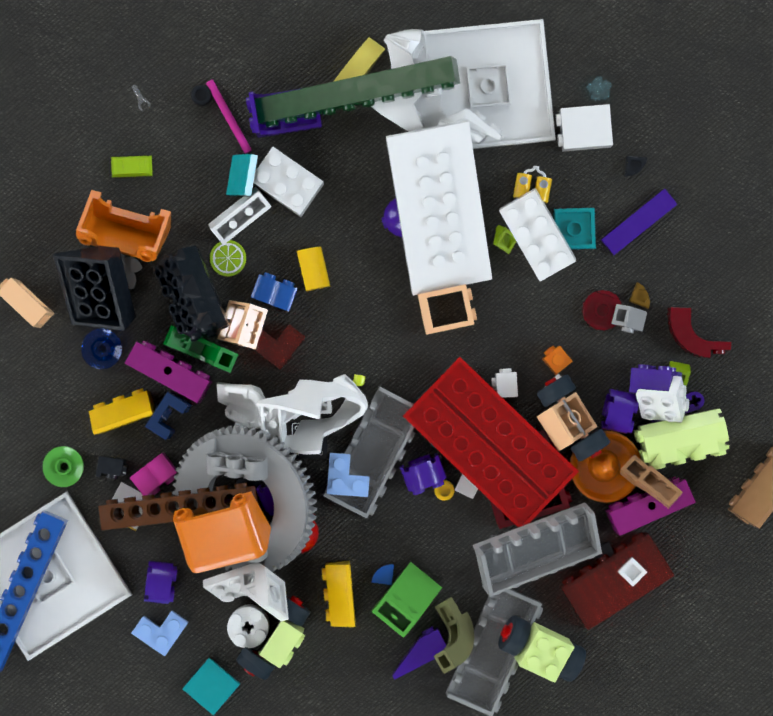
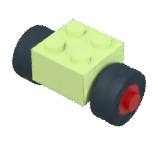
[236,594,310,680]
[498,616,586,683]

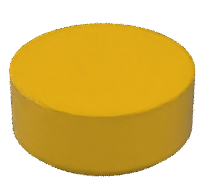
[434,480,455,501]

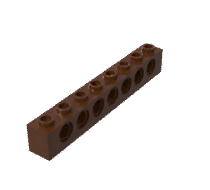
[98,483,257,530]

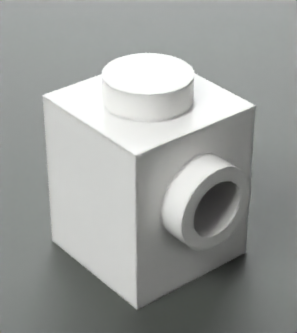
[491,368,518,398]

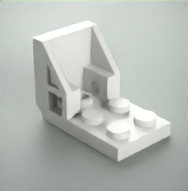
[203,562,289,622]

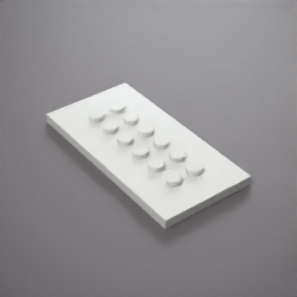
[386,120,492,296]

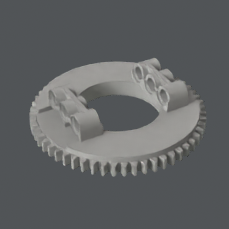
[172,426,317,572]

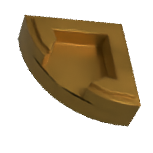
[629,282,650,309]

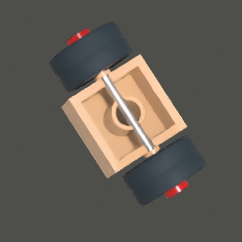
[536,374,610,462]

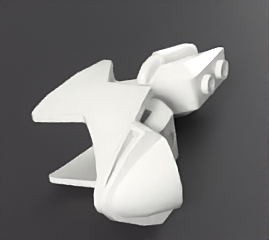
[371,29,503,145]
[217,374,368,454]

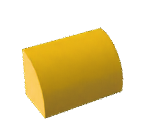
[297,247,330,292]

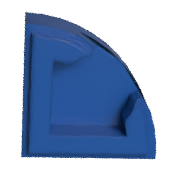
[371,564,394,585]

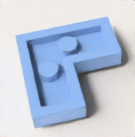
[327,453,370,497]
[132,610,188,656]

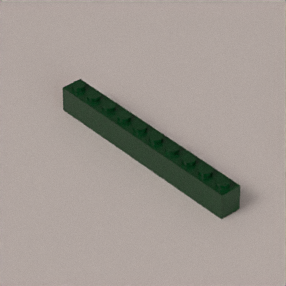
[255,56,460,128]

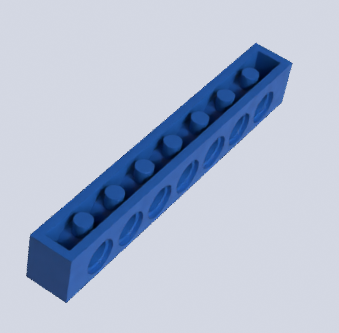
[0,511,68,672]

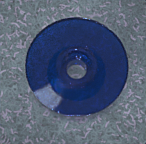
[81,329,122,369]

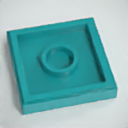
[226,154,258,196]
[553,208,596,250]
[183,657,240,715]

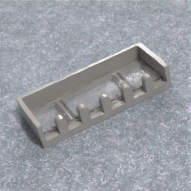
[323,386,415,518]
[472,502,602,597]
[446,589,543,716]

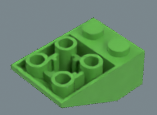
[372,562,442,638]

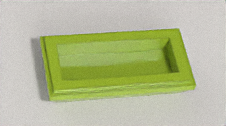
[111,156,153,178]

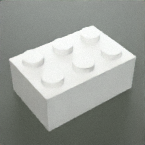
[253,147,324,217]

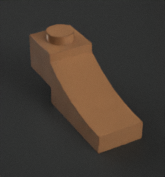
[620,454,683,509]

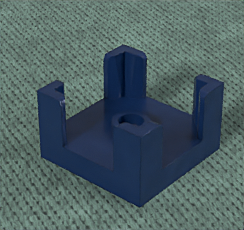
[145,392,192,440]

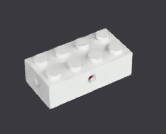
[499,188,576,281]

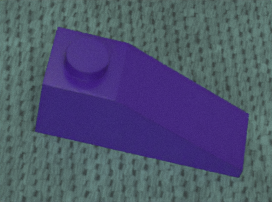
[392,626,447,680]

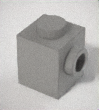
[611,304,647,334]

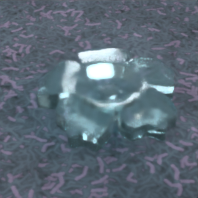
[587,76,612,101]

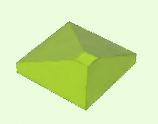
[493,225,516,254]

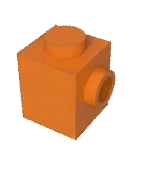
[542,346,573,375]

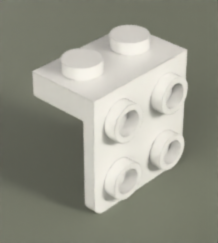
[636,376,689,422]

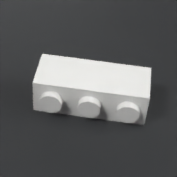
[208,187,271,245]

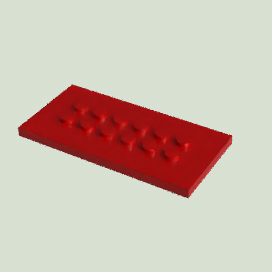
[403,357,579,527]

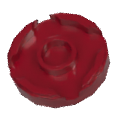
[582,290,622,331]

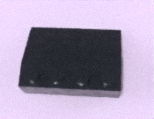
[53,246,136,331]

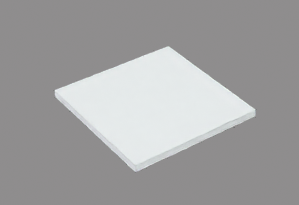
[423,19,556,149]
[0,491,133,661]

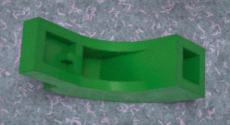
[163,325,238,373]

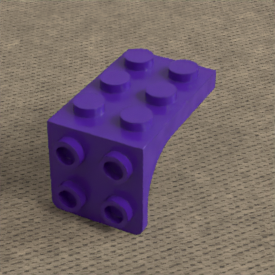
[246,88,322,138]

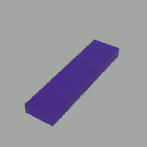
[601,189,677,256]

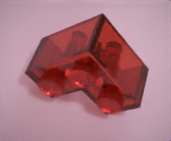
[254,325,306,370]

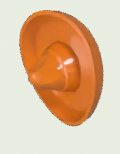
[570,431,641,503]

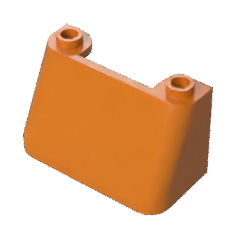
[76,190,171,262]
[173,492,271,573]

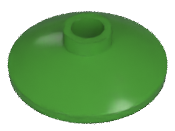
[43,446,84,487]

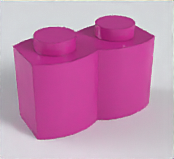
[130,452,178,496]

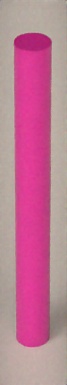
[206,80,252,154]

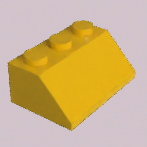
[89,388,156,435]
[322,561,356,627]

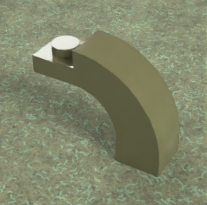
[434,597,474,674]

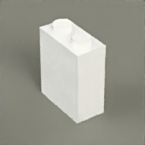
[556,104,613,152]

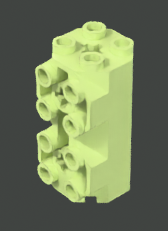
[634,408,729,469]

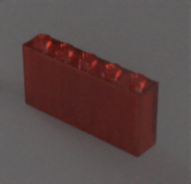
[560,532,675,630]

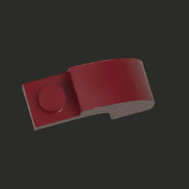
[667,307,731,358]

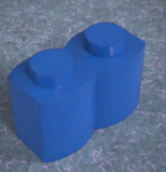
[251,272,298,312]

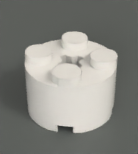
[227,604,270,648]

